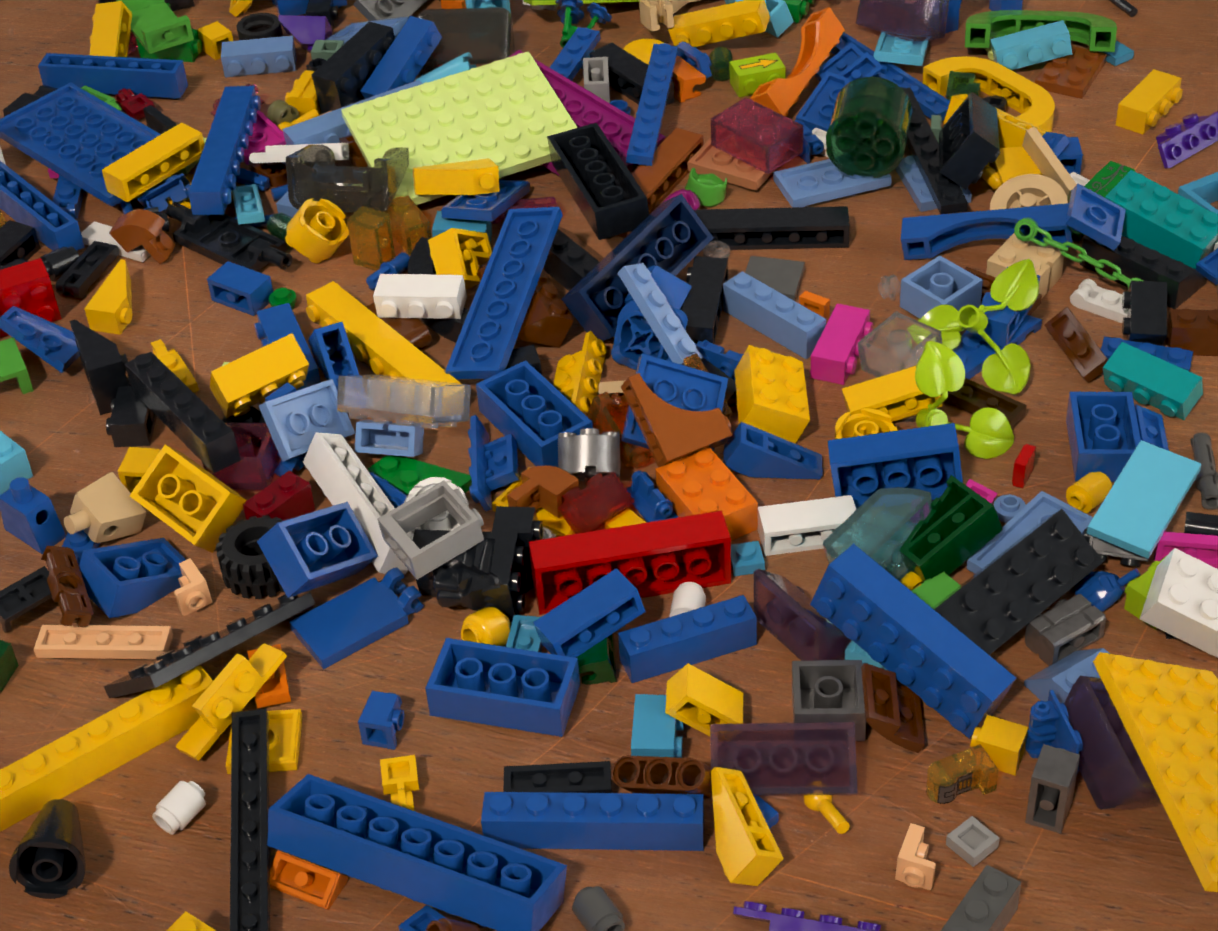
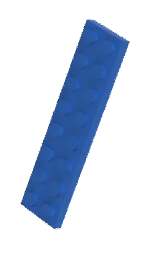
[445,207,563,379]

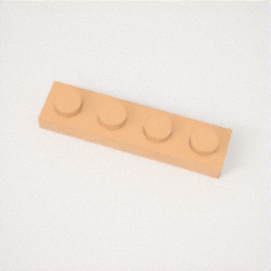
[34,625,173,659]

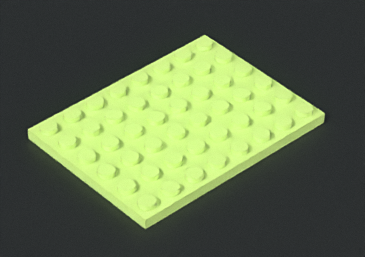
[341,51,577,213]

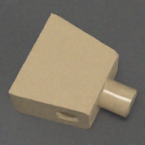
[64,472,147,543]

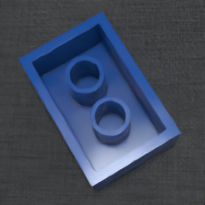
[1066,392,1141,482]
[257,501,378,598]

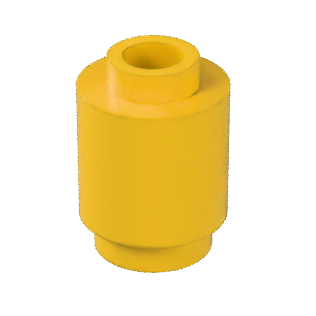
[1066,472,1112,513]

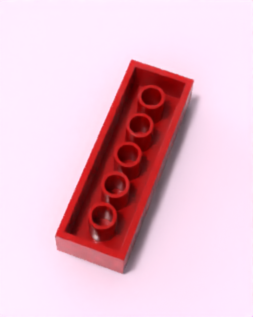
[529,511,731,615]

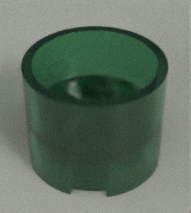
[826,77,912,179]

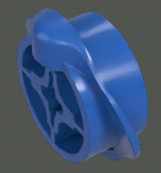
[611,300,688,370]

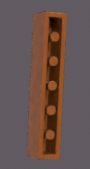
[617,128,704,238]

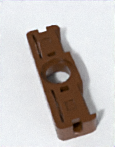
[41,546,94,627]

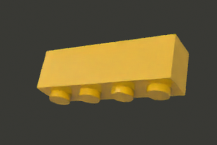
[668,0,770,47]
[943,94,1047,148]
[102,122,205,202]

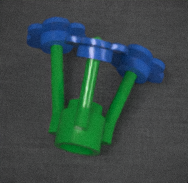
[555,0,612,48]

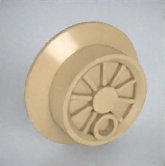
[990,174,1068,210]

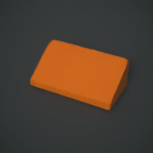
[270,850,349,910]

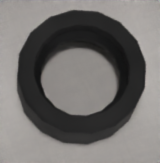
[236,13,283,40]

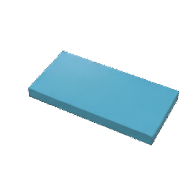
[1087,440,1201,559]

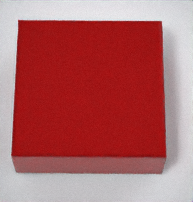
[1012,444,1036,489]

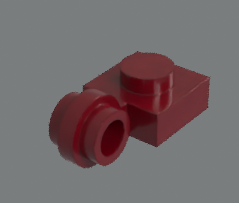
[116,88,155,121]

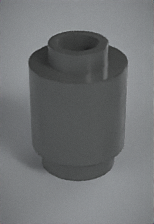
[572,886,625,931]

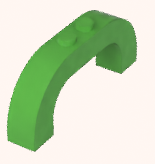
[965,10,1117,52]

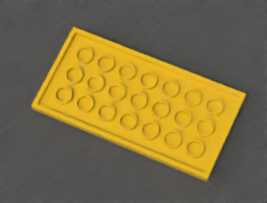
[1093,652,1218,892]

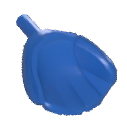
[1074,568,1140,612]

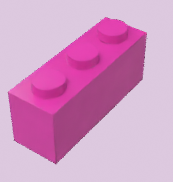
[810,303,874,385]

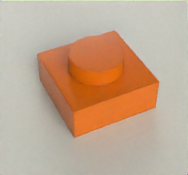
[799,290,830,324]

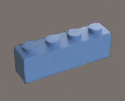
[723,271,827,360]

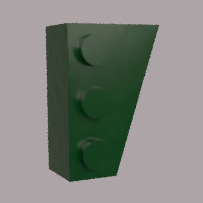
[899,475,1003,583]

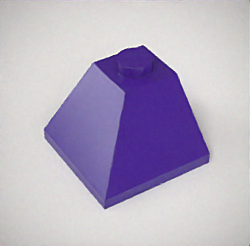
[278,15,333,53]

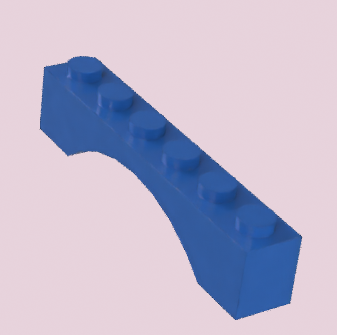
[901,203,1073,260]

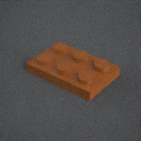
[1035,44,1107,99]

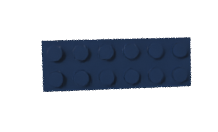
[561,194,714,341]

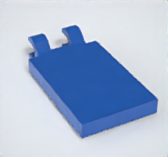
[290,567,423,669]

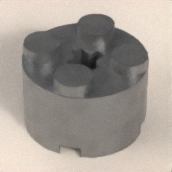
[558,428,621,481]

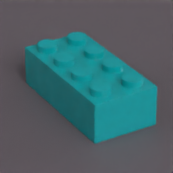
[1105,170,1218,269]

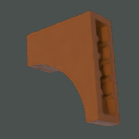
[621,373,732,468]

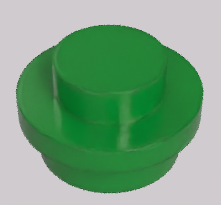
[269,288,297,309]

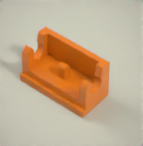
[672,56,706,103]

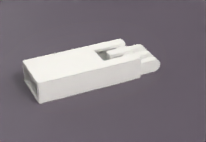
[249,143,349,163]

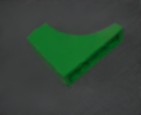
[136,3,202,62]

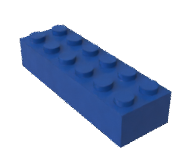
[810,543,1016,739]

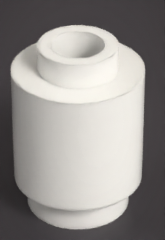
[669,582,706,617]
[152,781,206,835]

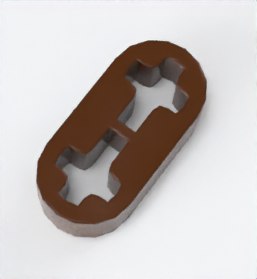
[249,160,289,187]

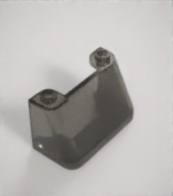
[417,7,515,78]
[286,145,409,213]

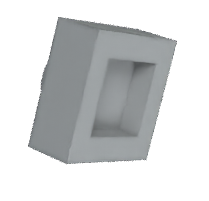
[946,816,1000,867]

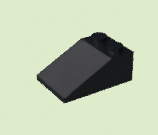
[70,320,131,415]

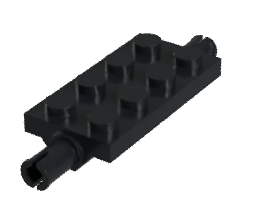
[166,202,292,272]

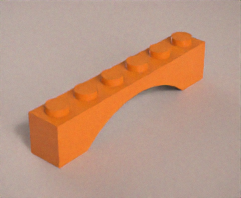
[749,7,845,123]

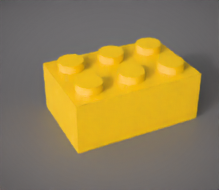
[210,333,309,418]
[734,345,810,444]
[130,444,247,553]

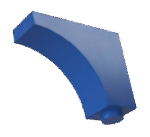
[308,321,369,413]

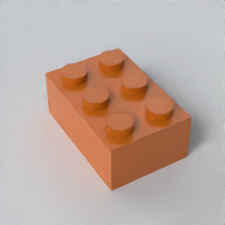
[655,447,758,541]

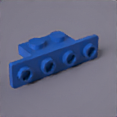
[468,415,519,512]

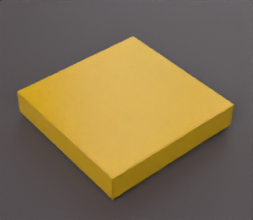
[225,709,302,774]

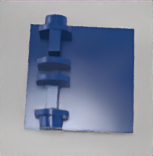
[1025,690,1083,774]

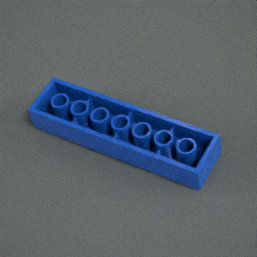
[267,774,567,931]

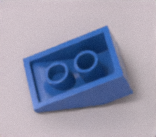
[79,538,186,618]

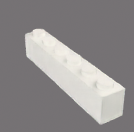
[303,432,414,574]

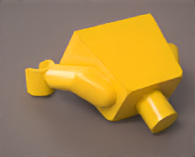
[981,147,1043,190]

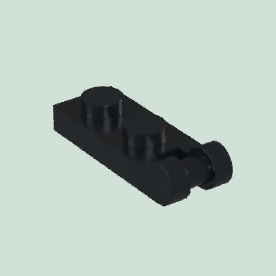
[55,241,119,299]

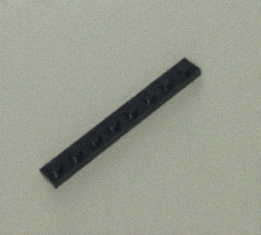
[886,87,968,215]
[230,708,270,931]

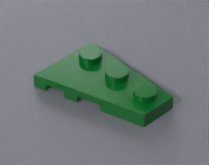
[368,455,472,496]

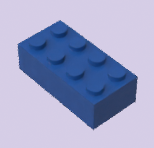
[476,360,593,467]
[828,423,963,510]
[425,638,580,737]

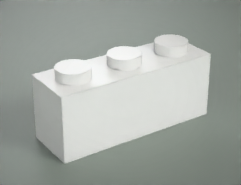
[373,274,467,319]
[758,495,860,556]

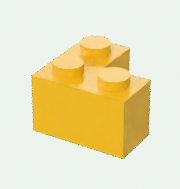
[428,228,492,290]

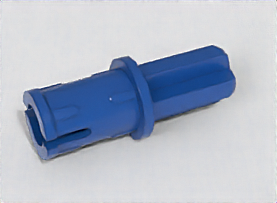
[366,252,410,290]

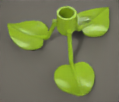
[910,259,1039,395]
[915,341,1014,459]

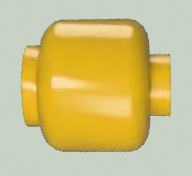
[461,607,511,646]

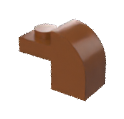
[109,209,176,264]
[507,466,580,518]

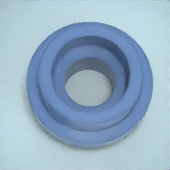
[994,494,1026,523]

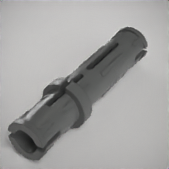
[1190,432,1218,510]

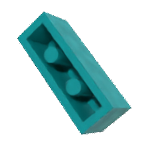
[1103,342,1203,420]

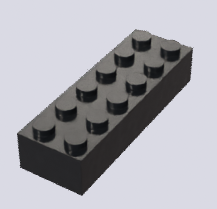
[547,122,649,240]
[933,509,1103,655]

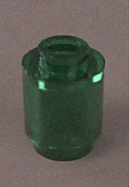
[709,47,733,81]
[267,213,293,245]

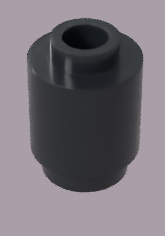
[40,246,80,281]

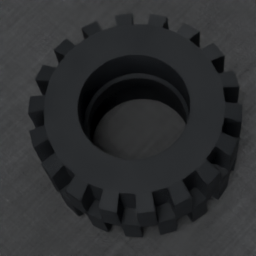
[216,515,284,599]

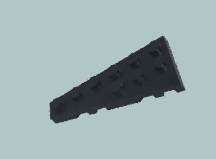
[104,592,316,698]

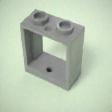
[377,480,484,579]

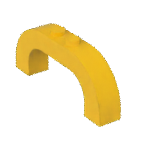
[922,56,1055,132]

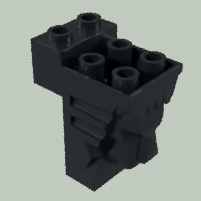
[413,506,543,624]

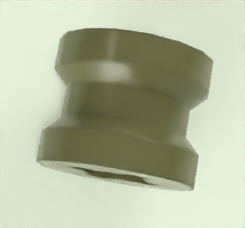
[267,100,299,125]

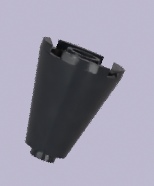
[9,799,86,899]

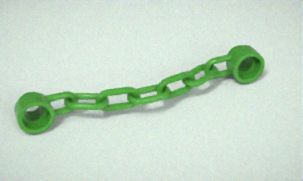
[1014,217,1143,289]

